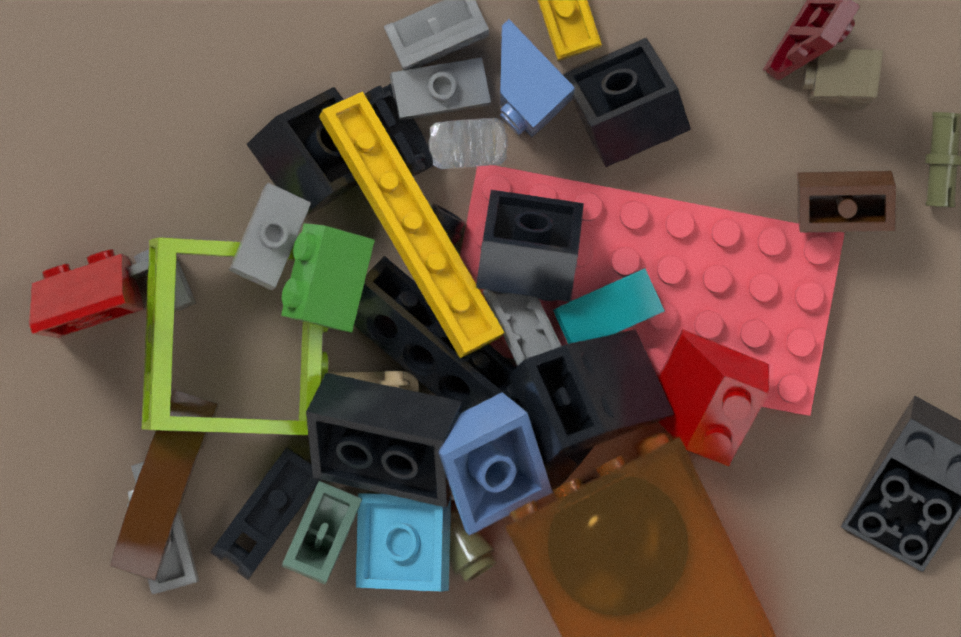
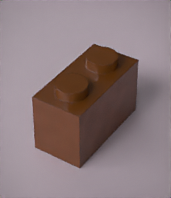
[797,171,896,232]

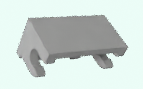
[383,0,489,70]

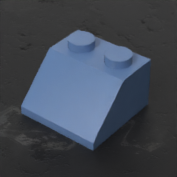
[500,19,575,138]
[439,392,553,535]

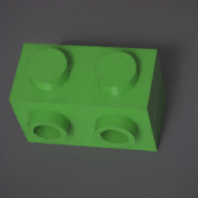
[281,223,375,333]

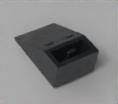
[509,329,674,464]
[841,396,961,572]

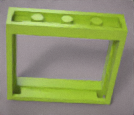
[141,237,329,435]

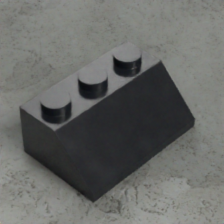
[306,373,462,508]

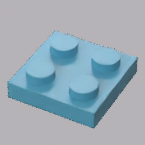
[356,493,451,592]

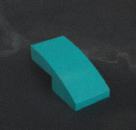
[553,269,664,344]

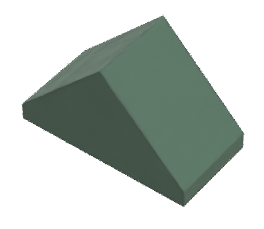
[282,481,362,585]

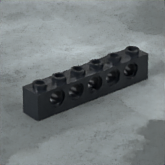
[354,256,594,494]

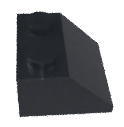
[562,37,691,167]
[246,87,358,217]
[476,190,584,302]

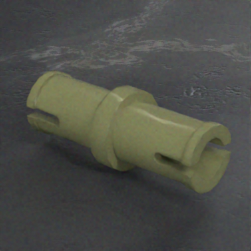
[925,112,961,208]

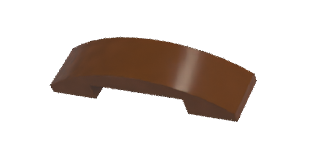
[110,390,218,581]

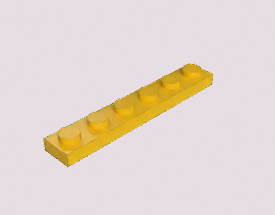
[319,91,505,358]

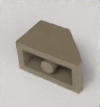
[802,49,883,109]

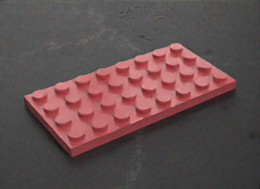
[460,162,845,416]

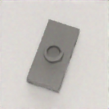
[390,57,491,121]
[229,183,311,290]
[483,289,561,367]

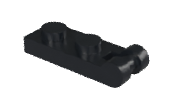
[210,447,321,580]

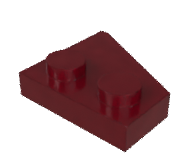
[763,0,860,80]

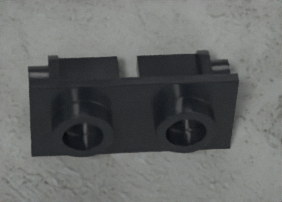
[365,83,438,177]

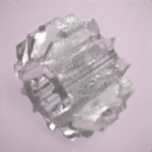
[429,118,509,169]

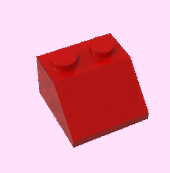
[658,329,769,467]

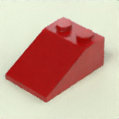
[29,249,145,338]

